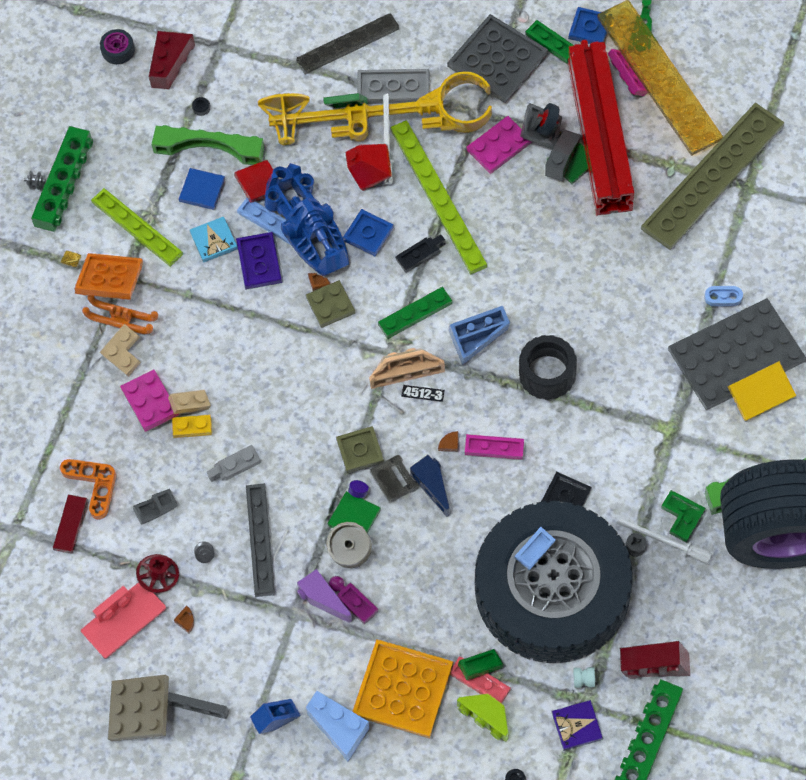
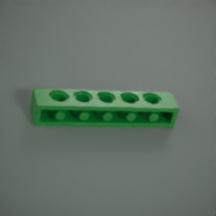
[31,126,93,232]
[615,679,683,780]

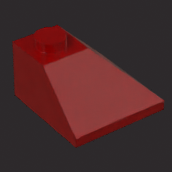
[345,144,392,191]

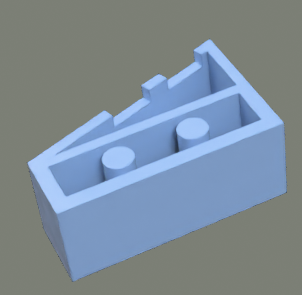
[306,691,370,762]

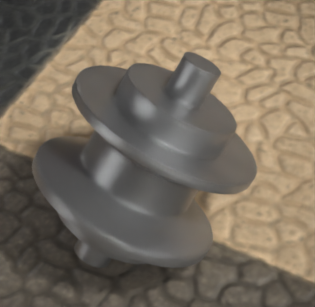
[24,171,46,190]
[194,541,215,563]

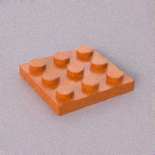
[74,253,143,300]

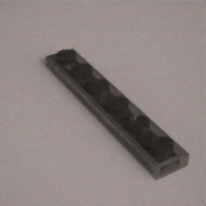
[296,13,399,75]

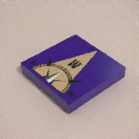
[551,700,603,751]

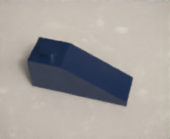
[410,455,450,517]

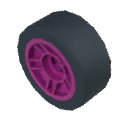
[100,29,135,65]

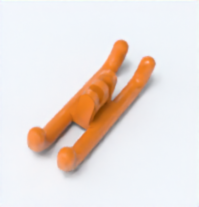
[82,295,158,335]

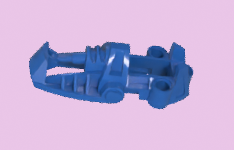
[264,163,349,276]

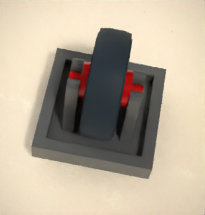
[520,103,562,150]

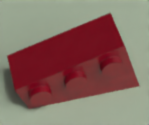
[148,31,195,89]
[620,641,690,679]

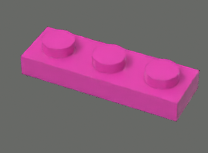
[607,49,649,96]
[464,434,524,460]

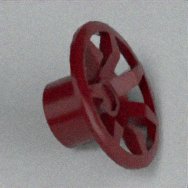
[136,554,179,593]

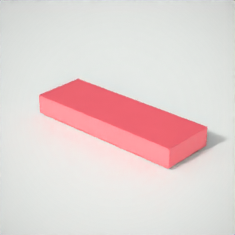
[450,656,511,703]

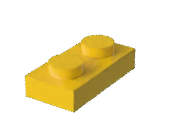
[172,415,212,438]

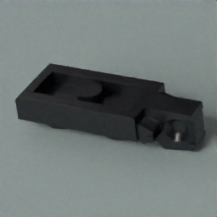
[395,234,446,273]

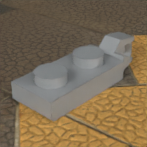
[207,445,261,482]

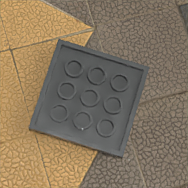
[447,14,548,103]

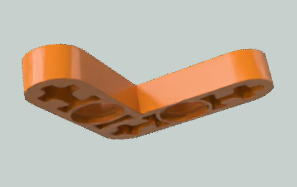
[60,459,116,520]

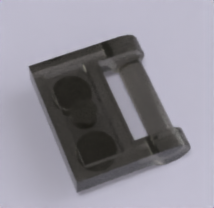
[370,455,420,504]

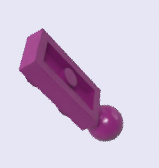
[329,576,378,625]

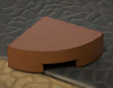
[308,273,330,291]
[438,431,458,452]
[174,605,194,634]

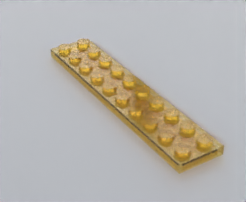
[597,0,723,156]

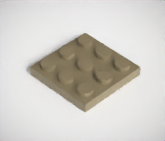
[108,675,169,742]

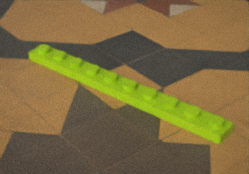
[390,120,487,275]

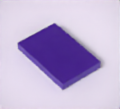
[236,232,282,290]

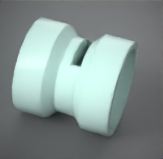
[573,667,595,688]

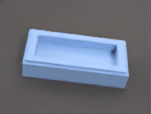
[514,527,556,570]

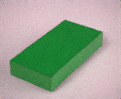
[458,649,504,680]

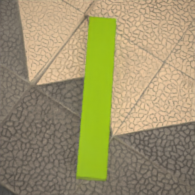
[91,188,183,267]

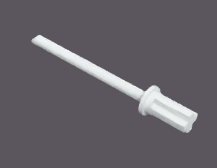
[382,93,394,185]
[617,519,712,564]

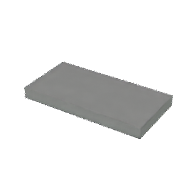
[357,69,430,104]

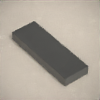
[168,692,229,719]

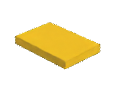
[727,361,796,421]

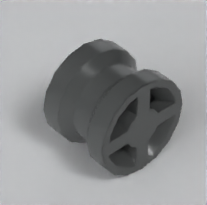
[626,533,646,557]

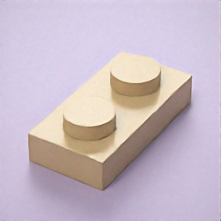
[168,390,211,414]

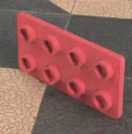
[81,582,166,659]

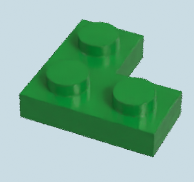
[661,490,706,543]

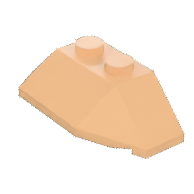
[369,348,445,389]

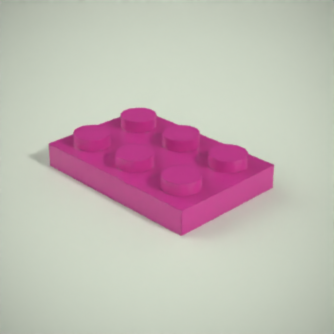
[466,116,532,174]
[120,369,179,432]

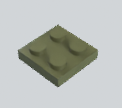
[305,280,355,328]
[336,426,384,474]

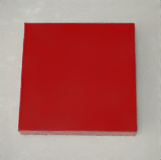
[234,160,284,203]

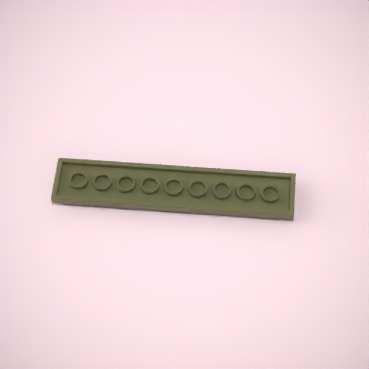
[641,102,785,250]

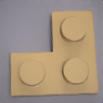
[100,324,141,377]

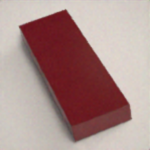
[53,494,88,554]

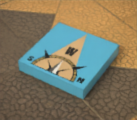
[189,216,238,263]

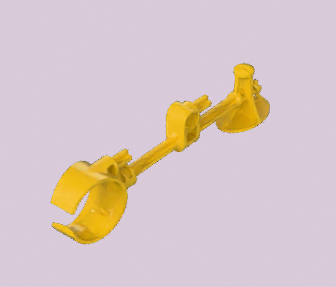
[257,72,492,145]

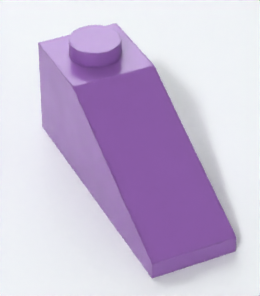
[297,569,352,623]

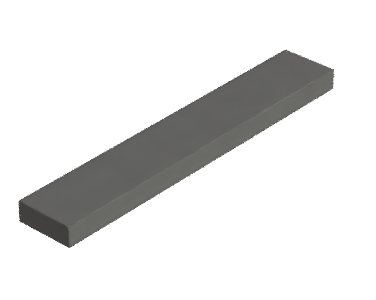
[246,483,275,597]

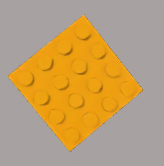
[352,639,454,739]

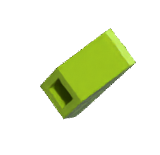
[457,694,508,742]

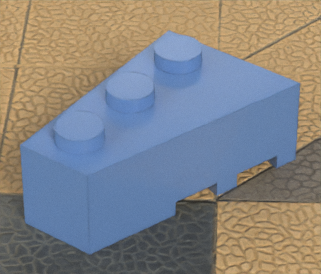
[449,306,510,365]

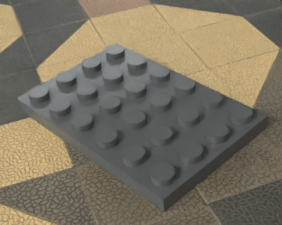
[668,298,806,411]

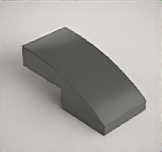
[133,488,178,525]

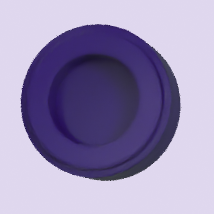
[348,480,369,498]

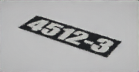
[401,385,445,402]

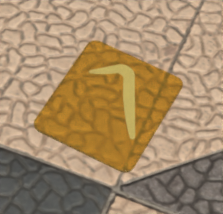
[61,250,81,267]

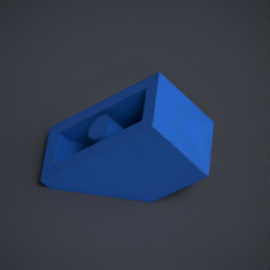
[250,699,301,734]

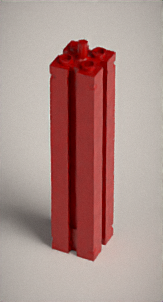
[568,40,635,216]

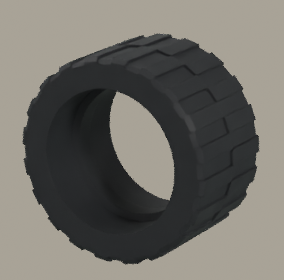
[519,335,577,400]

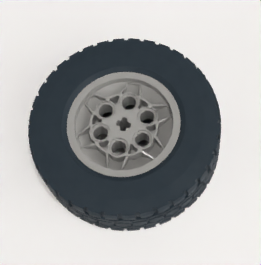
[475,501,633,663]

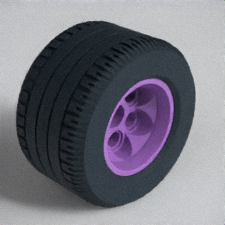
[720,459,806,569]

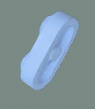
[704,286,743,306]

